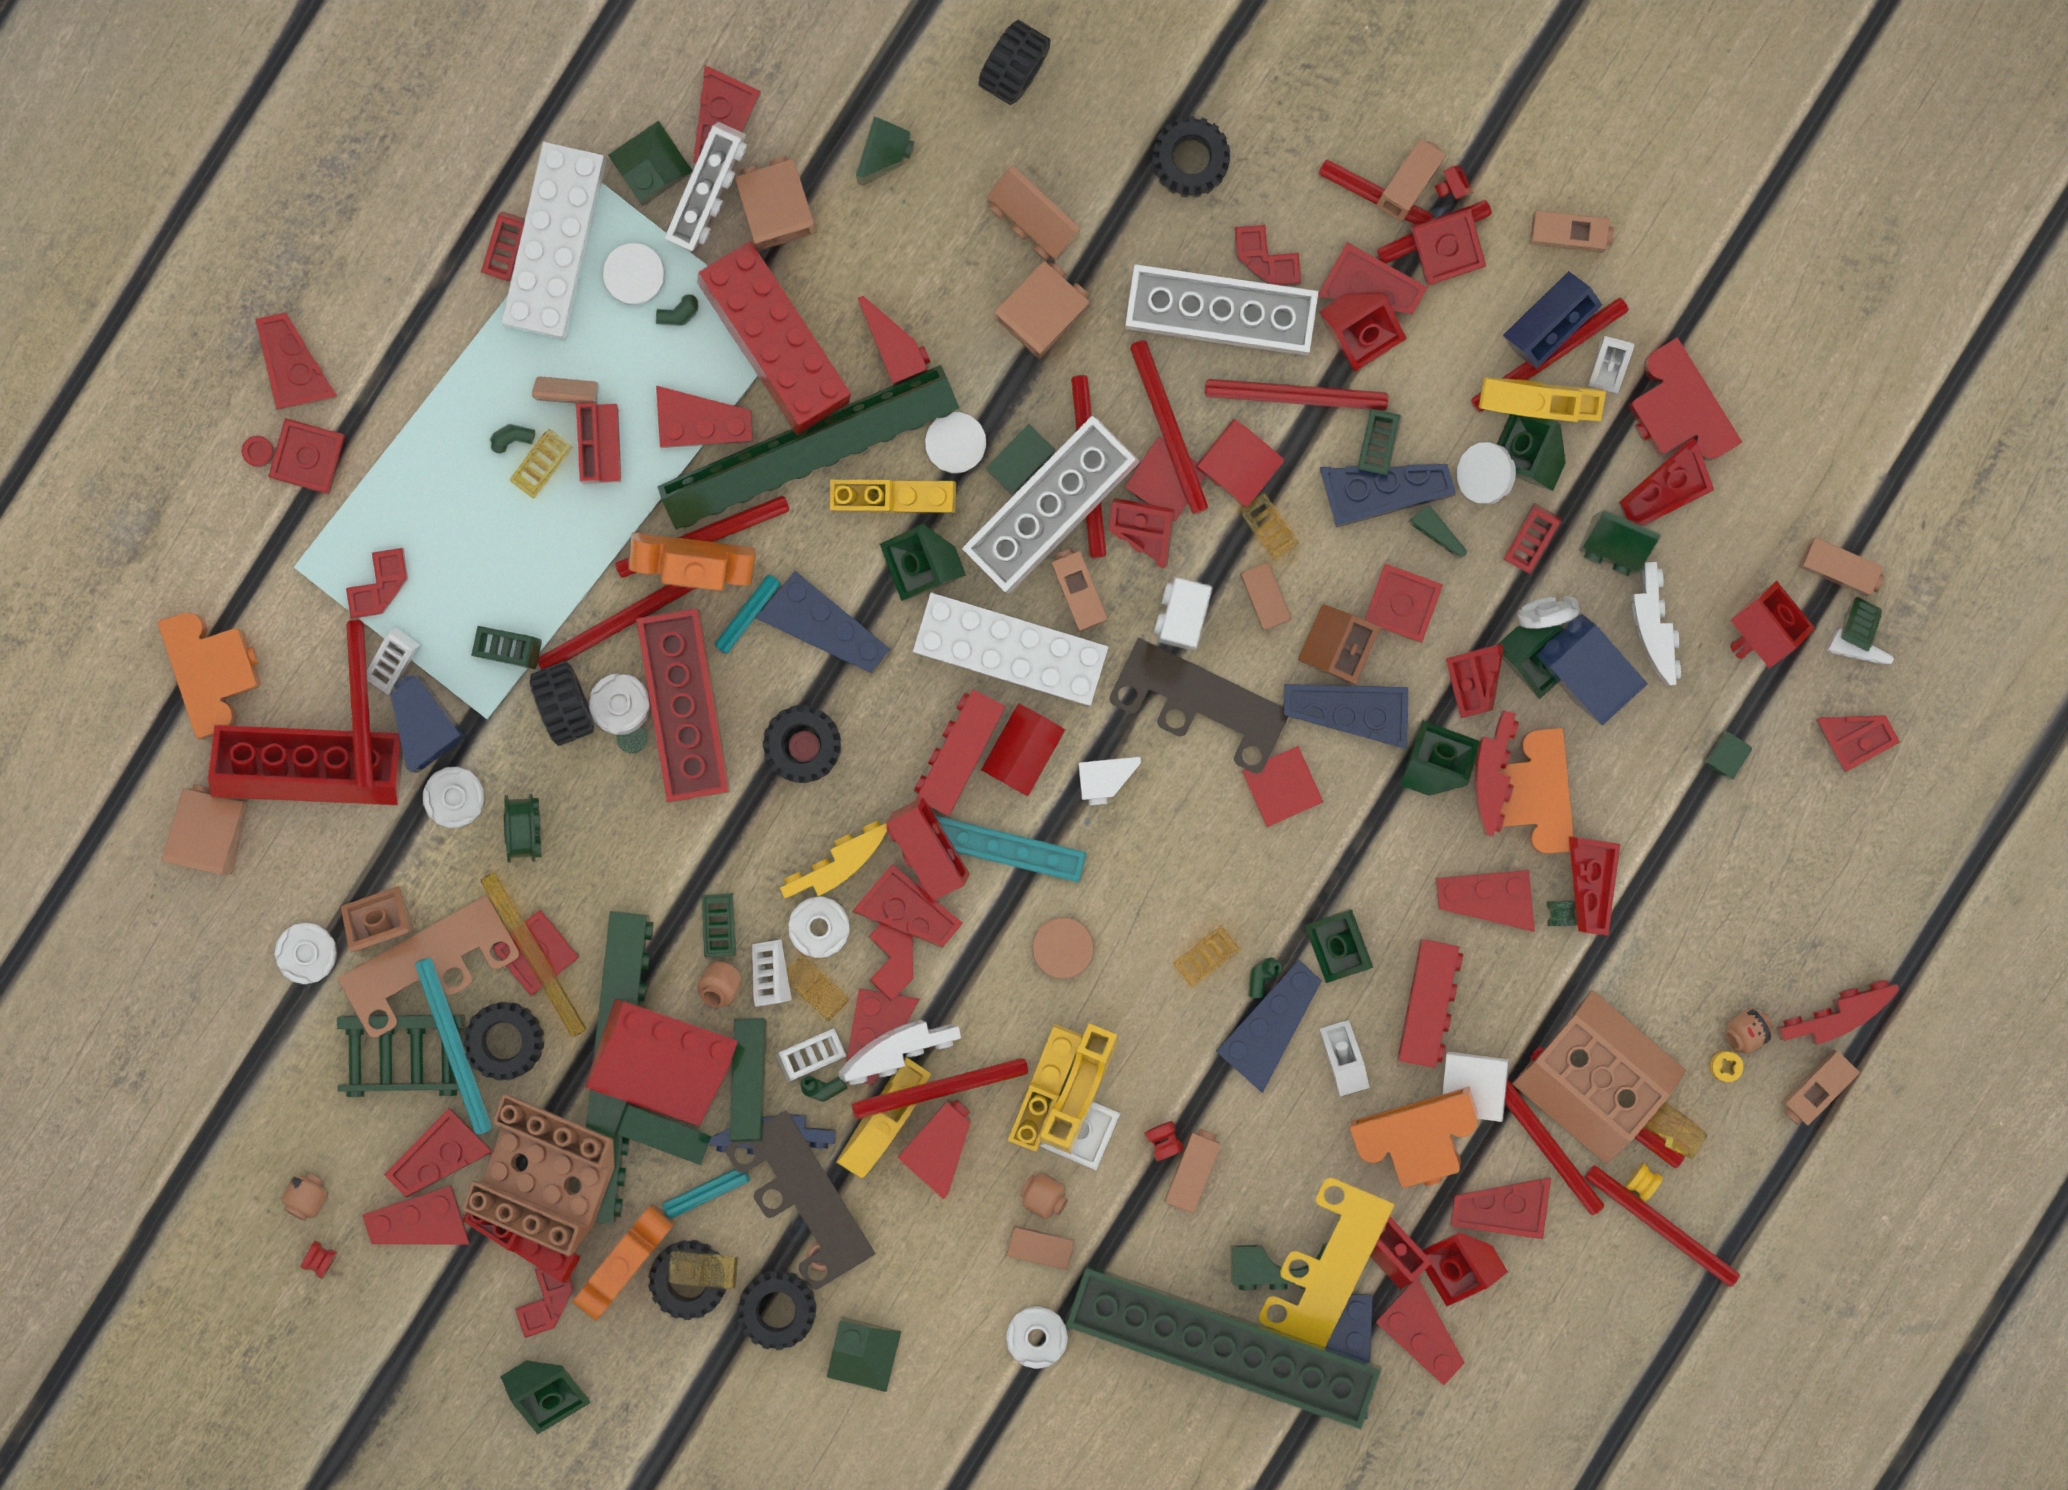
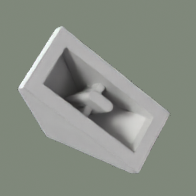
[1588,336,1634,394]

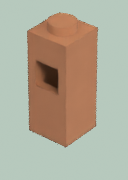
[1376,138,1446,222]
[1530,210,1614,253]
[1799,537,1885,597]
[1051,548,1108,632]
[1782,1050,1860,1125]
[1164,1129,1221,1214]

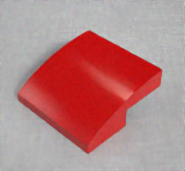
[1196,419,1285,507]

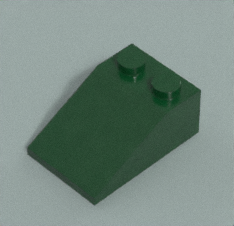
[1579,510,1661,577]

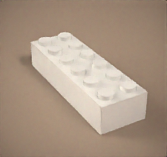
[502,142,607,340]
[1125,264,1318,356]
[962,416,1140,593]
[913,593,1109,707]

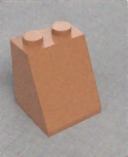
[735,156,817,251]
[994,261,1090,360]
[161,784,249,875]

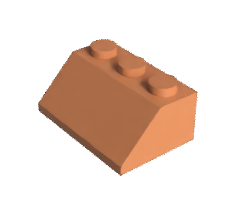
[987,165,1081,262]

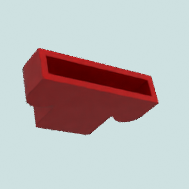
[1629,337,1742,461]

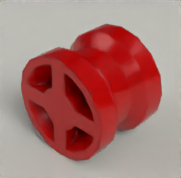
[300,1240,337,1279]

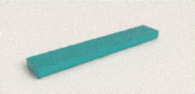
[935,815,1086,882]

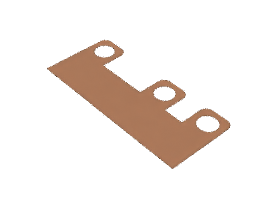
[337,895,519,1038]

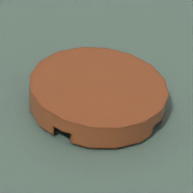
[1032,917,1094,979]

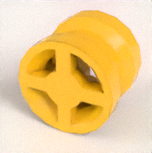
[1710,1051,1743,1082]
[1625,1162,1663,1202]

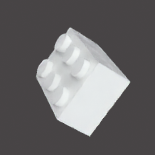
[1154,578,1212,651]

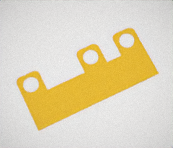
[1259,1178,1395,1347]

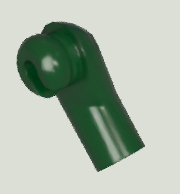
[656,294,699,326]
[490,424,536,454]
[1248,957,1282,998]
[800,1076,848,1102]

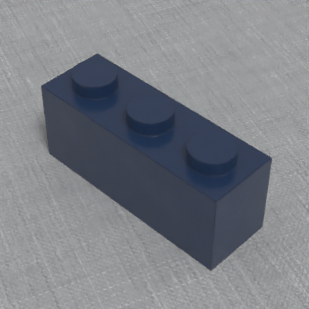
[1503,271,1603,369]

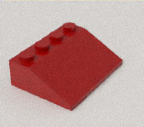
[585,999,738,1126]

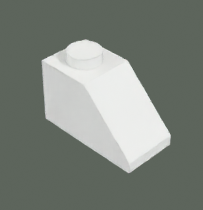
[1079,757,1141,805]
[1319,1020,1370,1096]

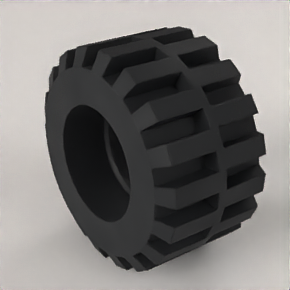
[978,19,1051,105]
[1152,116,1230,198]
[530,661,594,746]
[763,705,841,783]
[463,1002,544,1081]
[648,1240,728,1320]
[737,1269,817,1351]

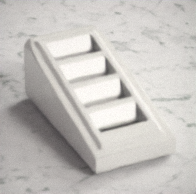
[367,627,421,695]
[1824,628,1894,665]
[752,939,792,1007]
[775,1028,846,1082]

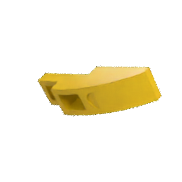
[1479,377,1606,422]
[830,480,956,513]
[780,820,887,899]
[1008,1024,1083,1152]
[836,1057,931,1179]

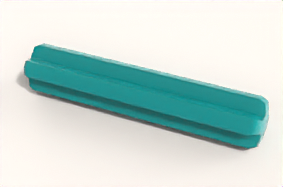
[714,575,781,654]
[662,1169,750,1219]

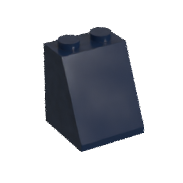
[1536,613,1648,726]
[390,675,467,773]

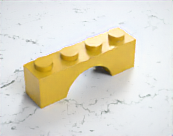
[1040,1023,1119,1154]

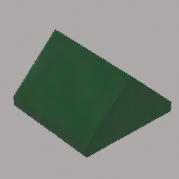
[1304,909,1374,983]

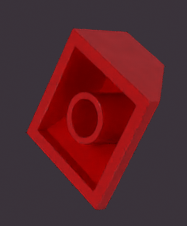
[1319,294,1407,372]
[1422,1232,1508,1306]

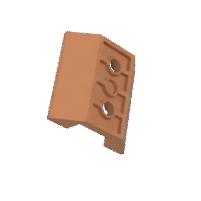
[1512,990,1686,1164]
[462,1094,615,1256]

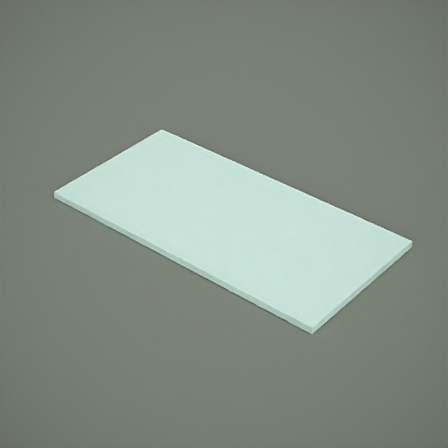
[294,183,759,720]

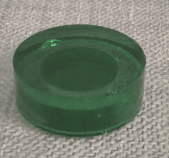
[616,726,648,754]

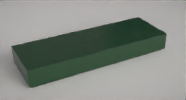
[615,1104,712,1165]

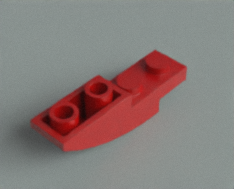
[1475,710,1519,837]
[1777,979,1899,1045]
[462,1212,581,1284]

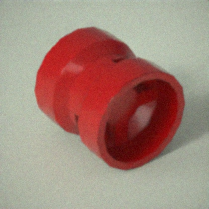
[1144,1121,1184,1161]

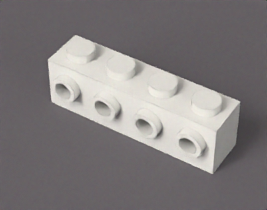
[664,122,748,251]

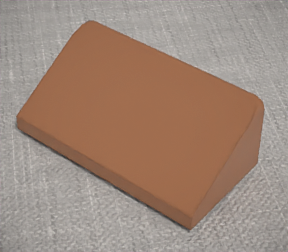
[532,376,598,404]
[1240,562,1291,631]
[1007,1226,1074,1270]

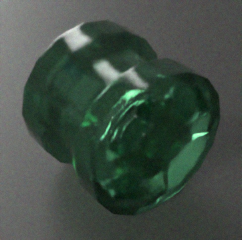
[1547,901,1577,926]

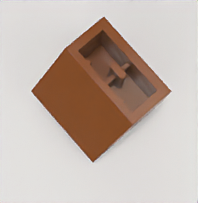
[1297,604,1381,685]

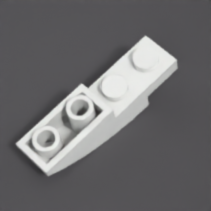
[1630,562,1681,686]
[838,1019,961,1085]

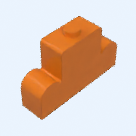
[628,532,756,590]
[157,613,261,740]
[1499,728,1574,854]
[1350,1086,1478,1188]
[572,1204,675,1321]

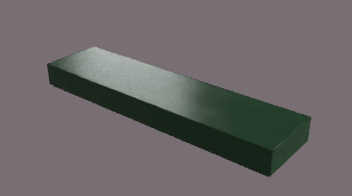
[729,1018,767,1142]

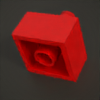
[1730,581,1816,668]

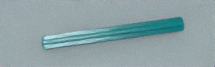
[415,958,492,1134]

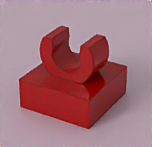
[1434,165,1473,199]

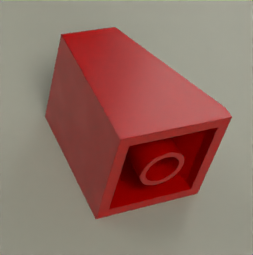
[897,1099,971,1199]

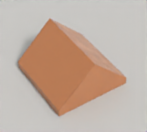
[341,886,415,952]

